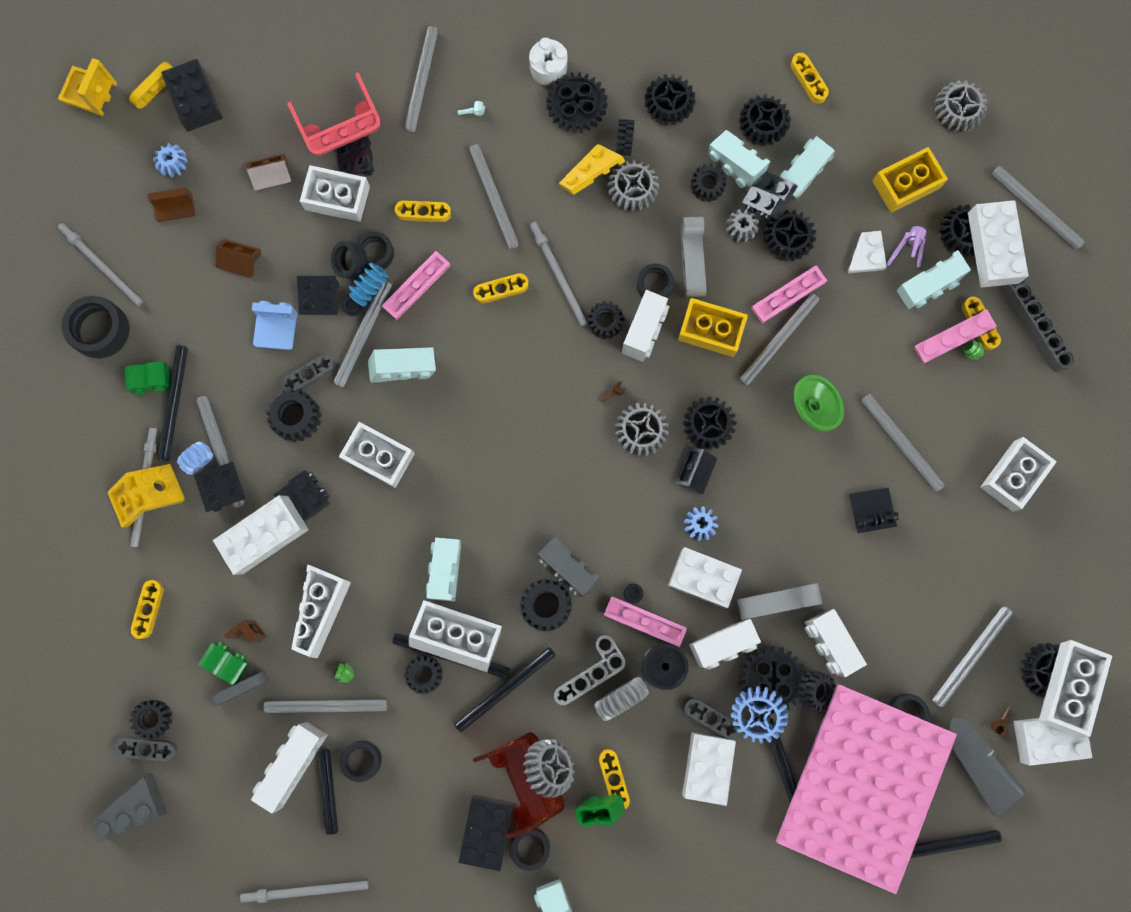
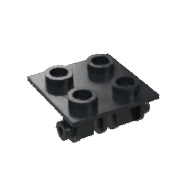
[337,135,374,176]
[297,275,339,315]
[194,462,246,512]
[849,487,899,534]

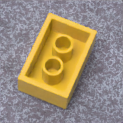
[872,147,948,213]
[677,298,748,358]

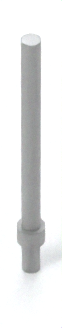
[530,222,588,327]
[57,223,143,307]
[130,428,157,547]
[240,880,369,903]

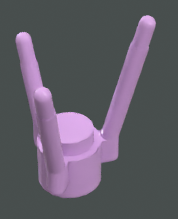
[887,226,927,268]

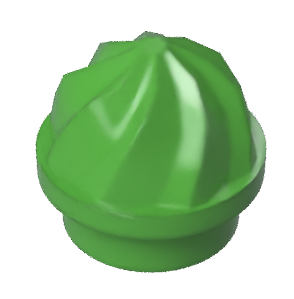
[963,340,984,360]
[333,662,354,683]

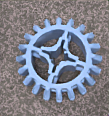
[731,686,789,744]

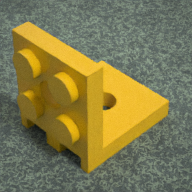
[58,58,117,116]
[107,464,185,528]

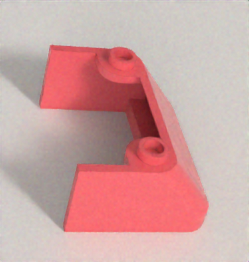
[287,72,381,156]

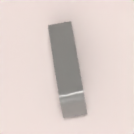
[680,216,706,298]
[736,583,823,620]
[554,635,625,705]

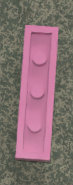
[382,251,451,320]
[751,265,827,324]
[914,310,997,364]
[604,596,687,647]

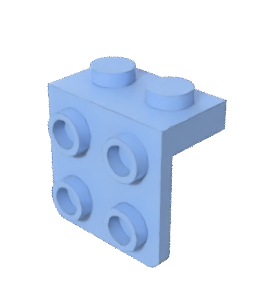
[252,301,297,350]

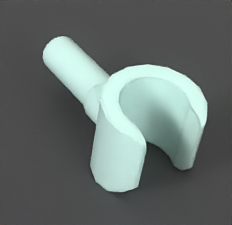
[458,101,485,116]

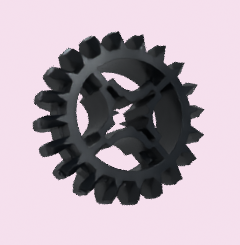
[644,73,696,126]
[739,94,791,146]
[939,204,975,257]
[763,209,816,262]
[682,396,737,450]
[1019,643,1060,698]

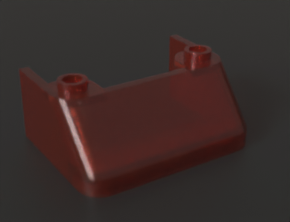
[473,732,565,840]

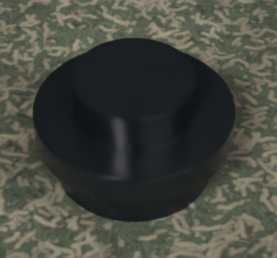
[343,297,363,316]
[623,583,644,604]

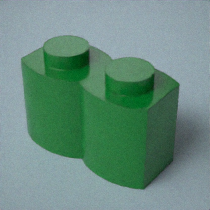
[124,362,170,396]
[198,641,250,685]
[575,795,626,827]

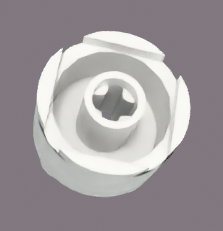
[529,38,567,85]

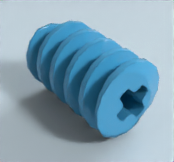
[349,262,390,307]

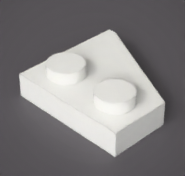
[848,231,887,273]

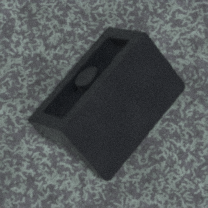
[675,447,717,495]

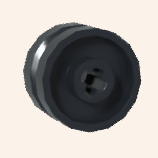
[641,644,688,690]

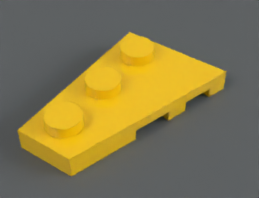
[559,144,625,195]

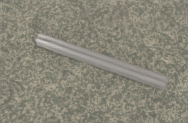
[405,26,438,133]
[470,144,518,249]
[992,166,1085,249]
[334,281,392,387]
[740,293,819,385]
[861,394,945,492]
[196,396,244,507]
[932,607,1013,707]
[264,700,388,713]

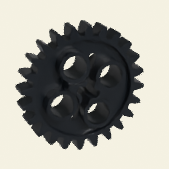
[546,72,608,133]
[739,645,806,714]

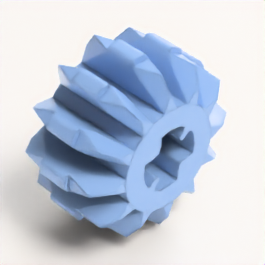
[153,143,188,178]
[177,442,213,475]
[684,506,719,541]

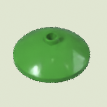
[794,375,844,432]

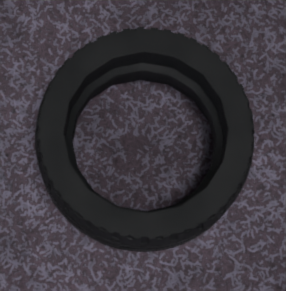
[61,296,130,359]

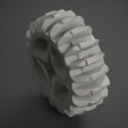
[934,80,988,132]
[607,159,659,212]
[615,403,669,456]
[594,677,649,721]
[523,739,575,798]

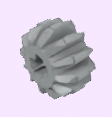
[726,209,759,243]

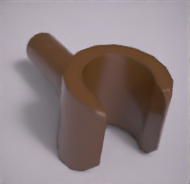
[599,381,626,402]
[991,707,1012,736]

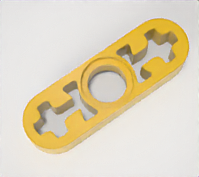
[791,53,829,104]
[129,62,173,109]
[395,201,451,222]
[473,273,529,304]
[962,297,1001,350]
[131,580,164,639]
[599,749,630,809]

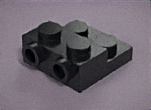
[742,171,798,221]
[273,470,330,523]

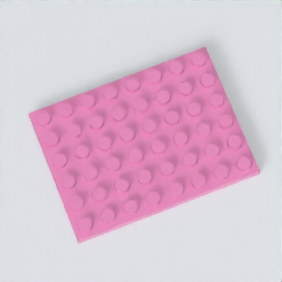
[776,684,957,894]

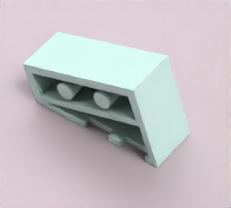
[708,130,770,192]
[779,136,835,200]
[896,250,971,310]
[368,347,436,383]
[426,538,461,602]
[534,879,572,912]

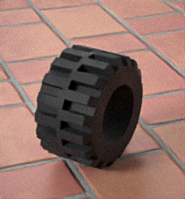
[266,389,321,442]
[520,579,572,631]

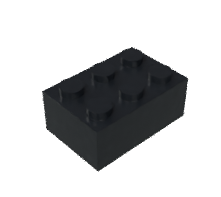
[161,59,223,132]
[458,795,514,871]

